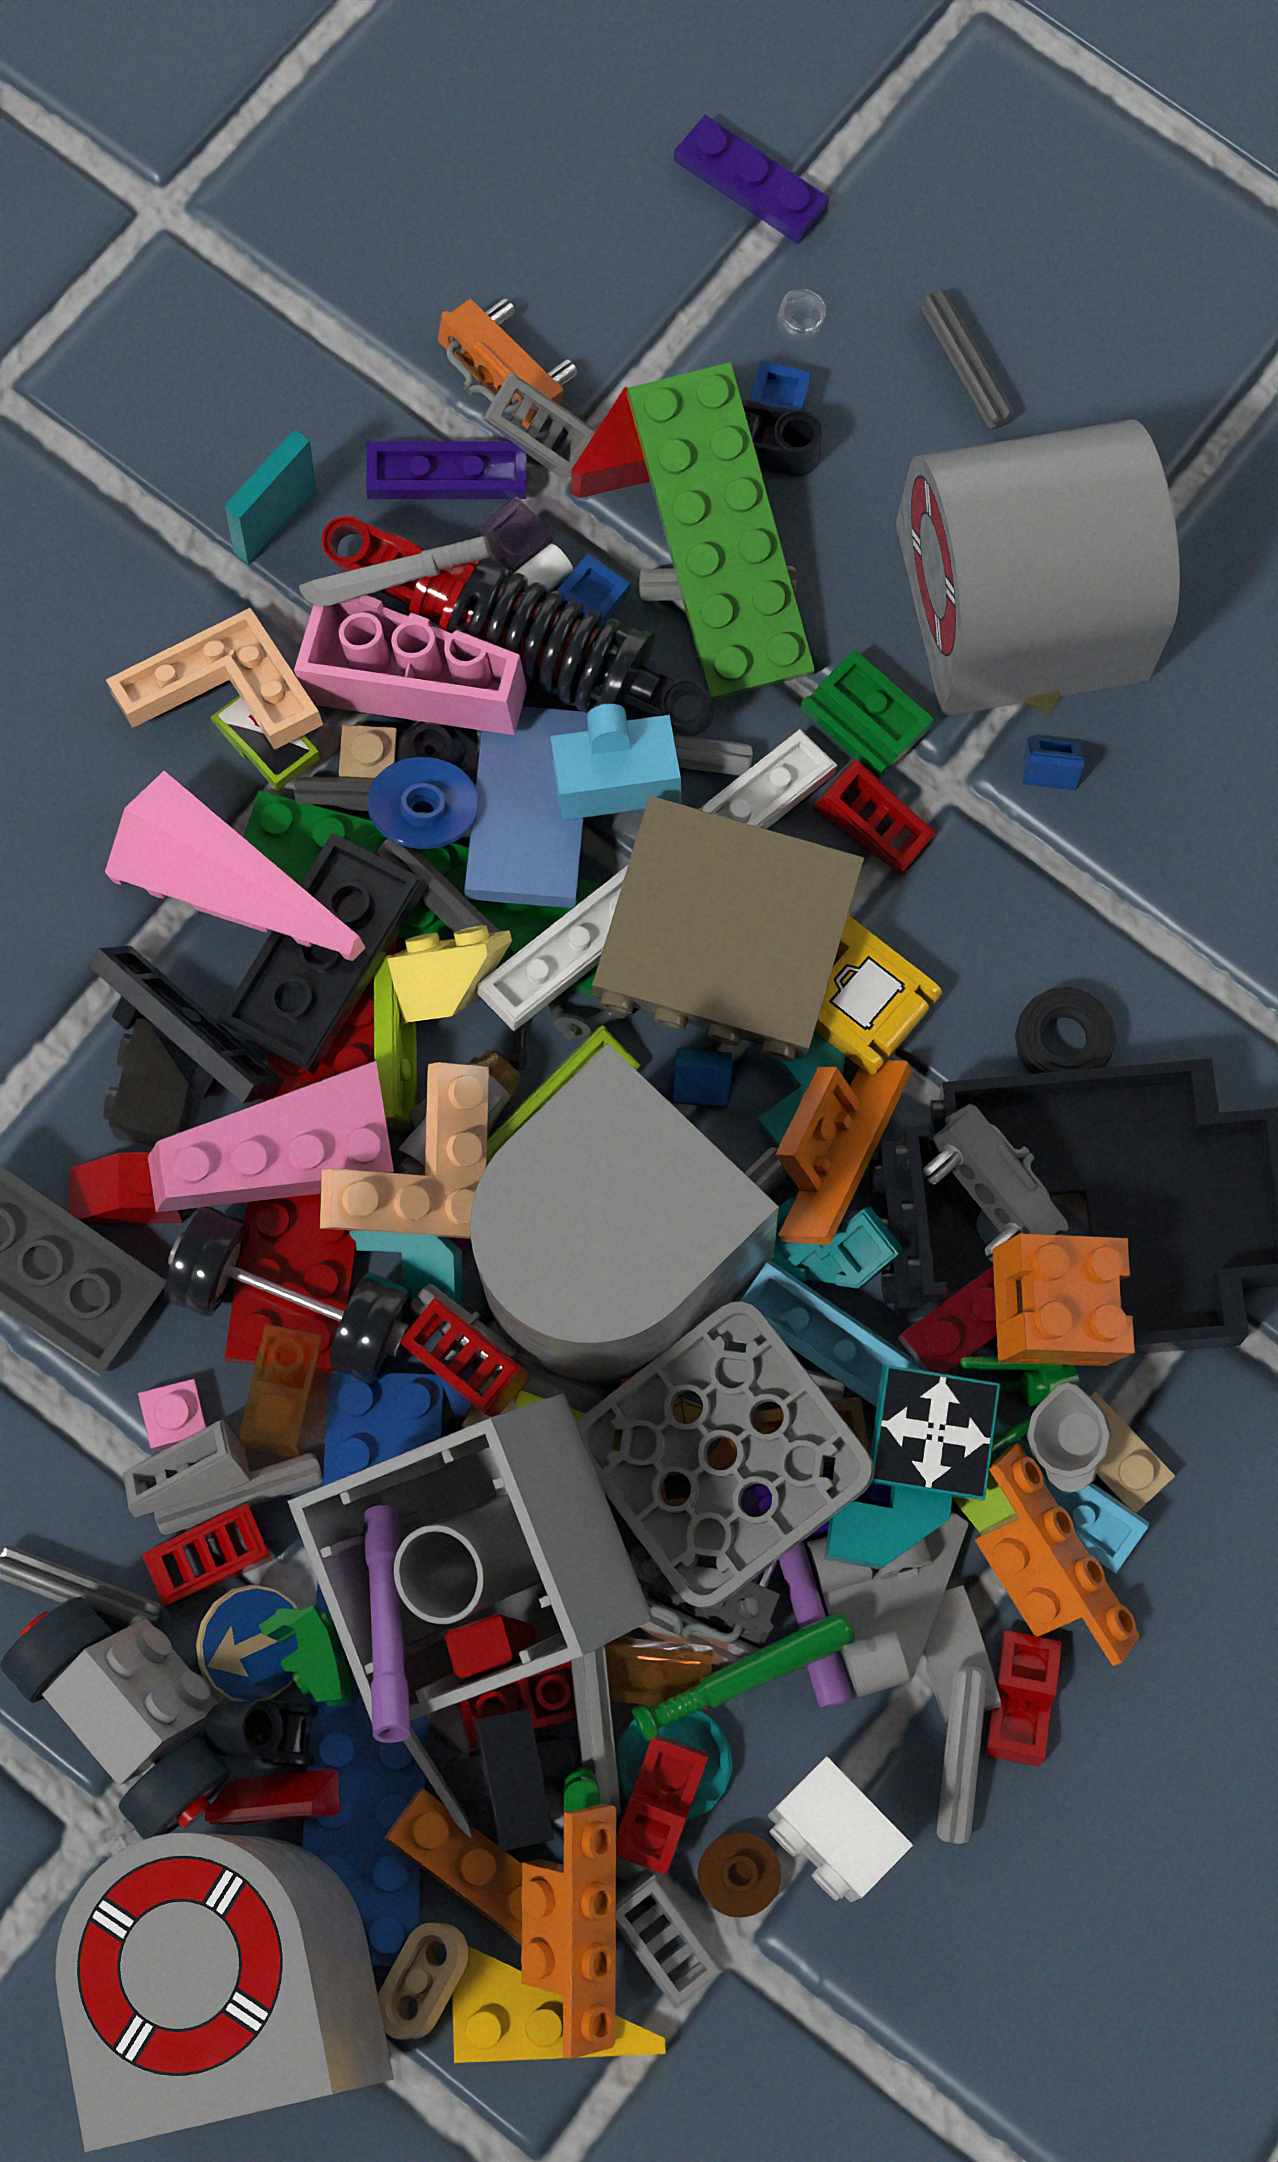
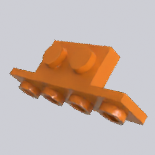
[775,1060,912,1245]
[974,1443,1140,1666]
[521,1804,616,2059]

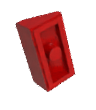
[205,1769,340,1826]

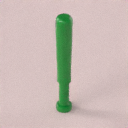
[632,1612,855,1741]

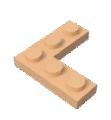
[106,608,323,750]
[320,1062,489,1239]

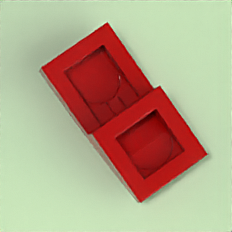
[983,1630,1062,1767]
[616,1735,709,1875]

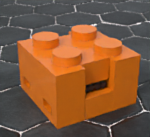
[992,1233,1135,1366]

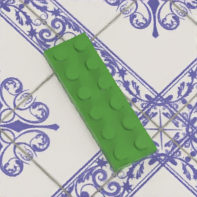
[626,362,815,701]

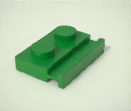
[800,649,934,780]

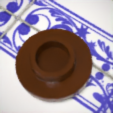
[697,1832,781,1918]

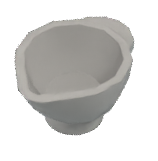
[1027,1383,1112,1492]

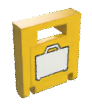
[814,915,942,1074]

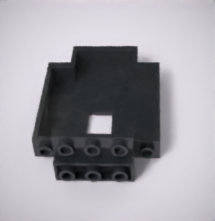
[869,1058,1278,1369]

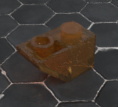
[239,1324,323,1458]

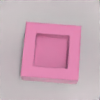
[138,1379,207,1452]

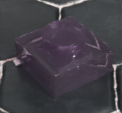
[478,497,553,573]

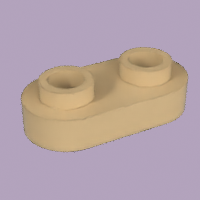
[378,1923,469,2039]

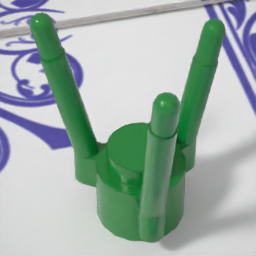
[960,1356,1080,1453]

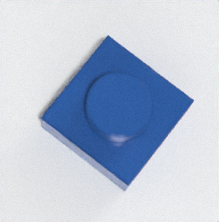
[748,360,811,417]
[557,554,630,629]

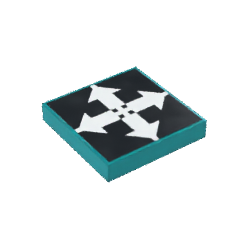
[870,1365,1000,1501]

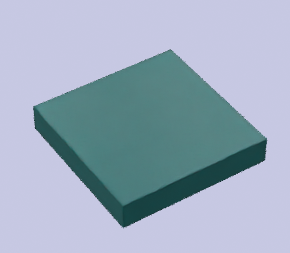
[225,430,316,565]

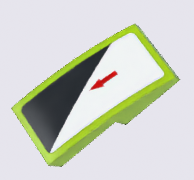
[211,695,320,791]

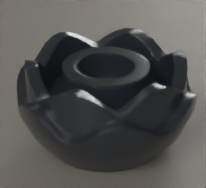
[396,721,465,768]

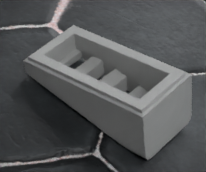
[483,373,597,477]
[123,1420,252,1517]
[616,1870,723,2009]

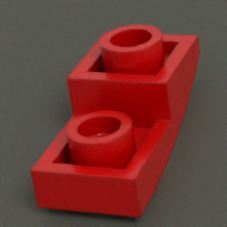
[457,1661,577,1749]

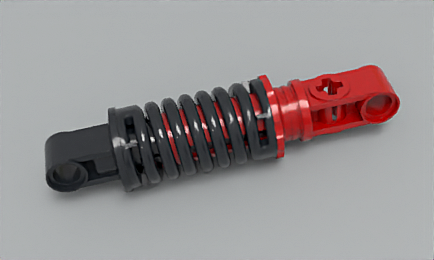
[321,516,714,736]

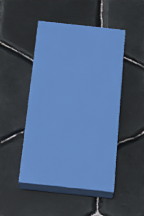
[465,706,588,908]

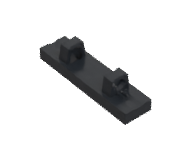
[88,946,284,1103]

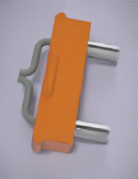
[438,298,577,433]

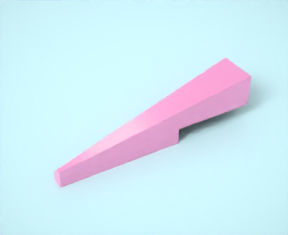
[105,771,365,961]

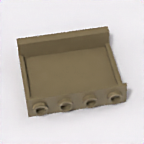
[592,795,864,1061]

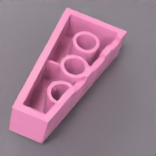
[294,595,527,735]
[148,1061,394,1212]

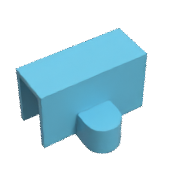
[550,704,681,820]

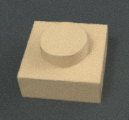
[339,725,397,778]

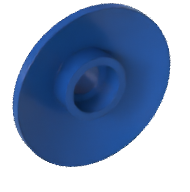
[368,757,478,849]

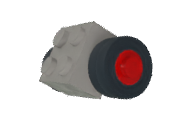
[0,1597,231,1840]

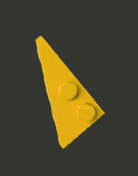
[452,1946,666,2063]

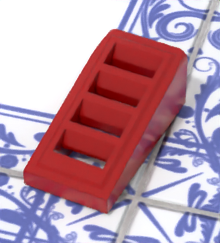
[812,759,936,873]
[399,1297,531,1417]
[142,1503,273,1608]
[444,1614,537,1678]

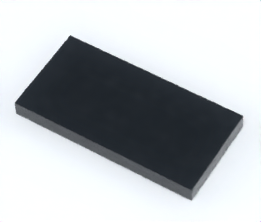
[217,833,428,1075]

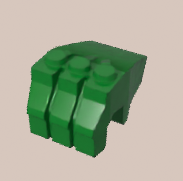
[258,1605,355,1707]

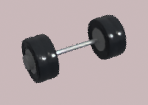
[165,1207,412,1384]

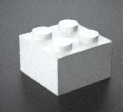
[767,1757,913,1902]

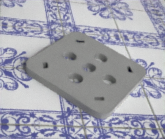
[577,1301,874,1608]

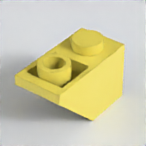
[387,925,512,1023]

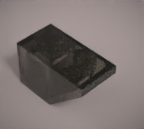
[103,1018,194,1147]

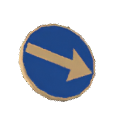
[196,1584,299,1702]

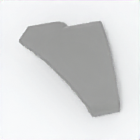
[807,1511,969,1698]

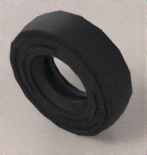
[1015,987,1116,1074]

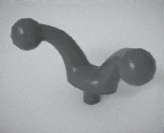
[548,997,629,1040]

